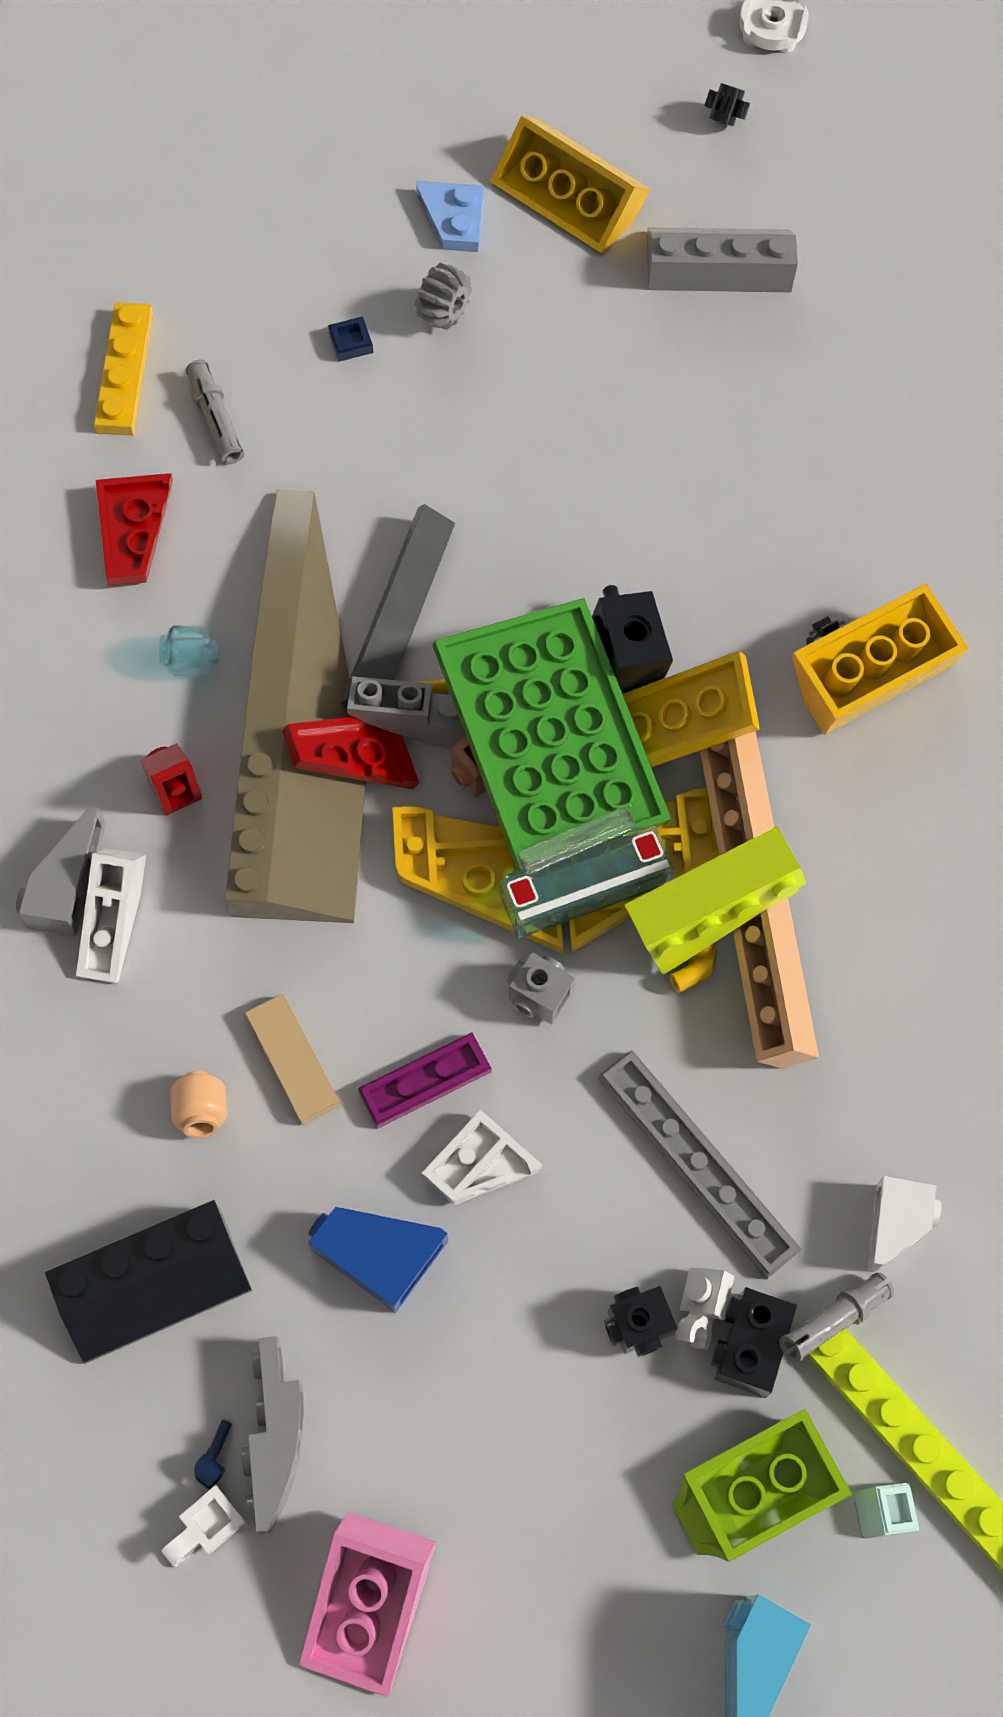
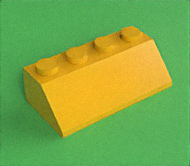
[490,115,651,253]
[792,583,969,735]

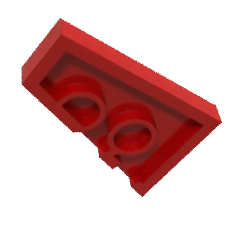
[96,473,173,586]
[282,717,420,790]

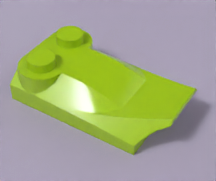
[671,1408,852,1562]

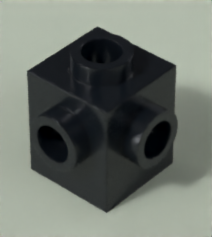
[604,1286,678,1357]

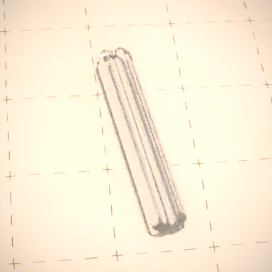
[518,807,634,874]

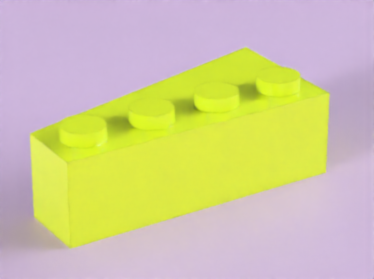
[625,826,807,975]

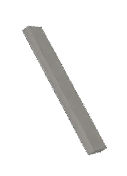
[598,1050,802,1279]

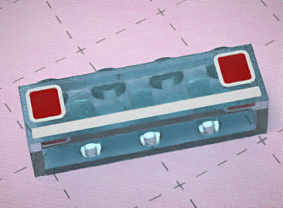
[500,825,675,939]

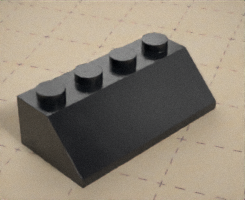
[45,1200,252,1364]

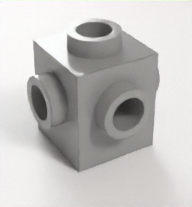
[507,952,575,1025]

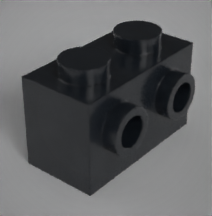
[710,1287,797,1398]

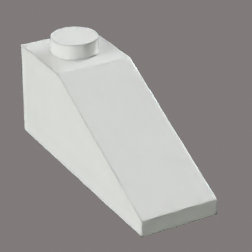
[76,848,146,983]

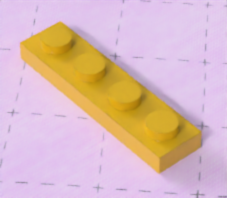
[94,302,153,436]

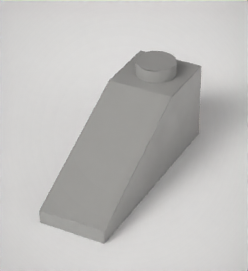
[16,806,105,936]

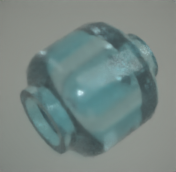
[159,625,219,677]

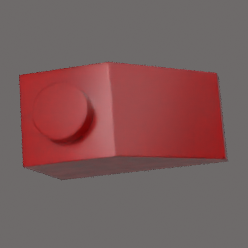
[140,743,203,816]

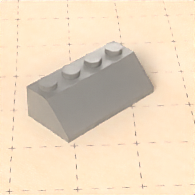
[647,227,798,292]

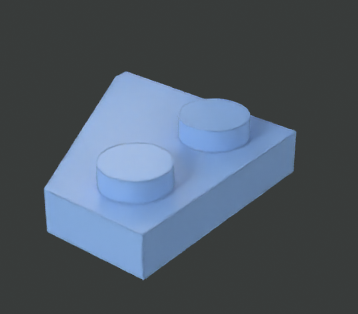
[416,181,484,252]

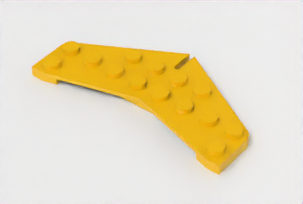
[392,788,719,954]

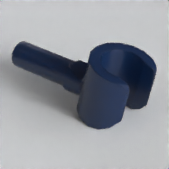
[194,1420,232,1490]

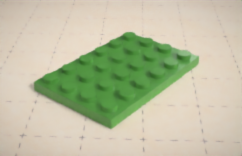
[432,598,671,872]

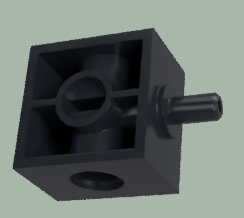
[592,585,673,694]

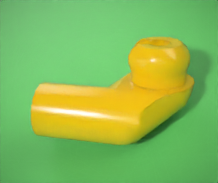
[669,943,717,993]

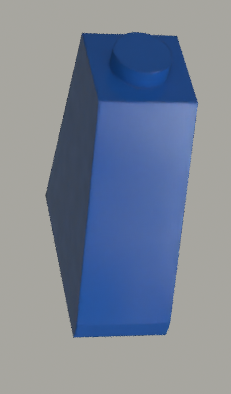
[308,1207,448,1313]

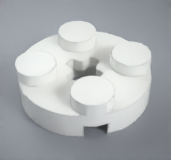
[739,0,809,53]

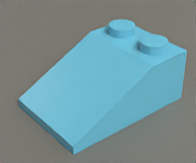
[724,1594,811,1717]

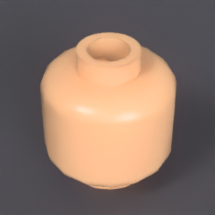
[170,1070,228,1138]

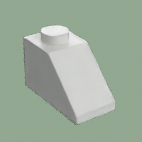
[866,1176,942,1272]

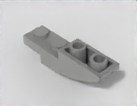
[347,676,466,746]
[241,1336,304,1534]

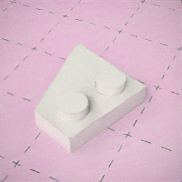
[422,1110,543,1205]

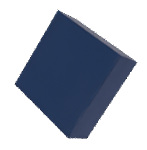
[328,316,374,362]

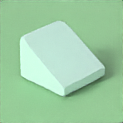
[854,1483,919,1539]

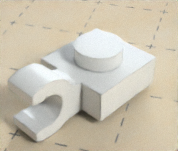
[676,1267,735,1350]
[161,1485,246,1568]

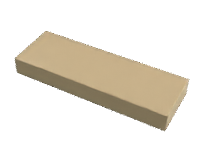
[245,994,341,1125]

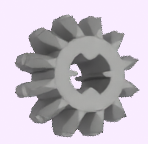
[415,262,472,330]

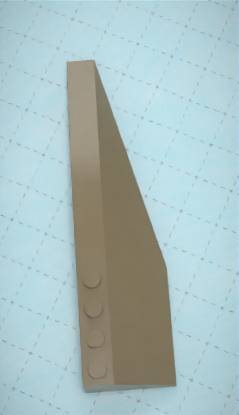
[225,490,366,923]

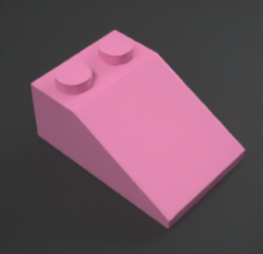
[299,1512,436,1697]

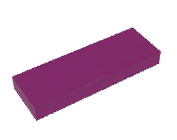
[358,1032,492,1129]

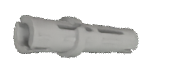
[185,359,244,464]
[779,1272,894,1363]

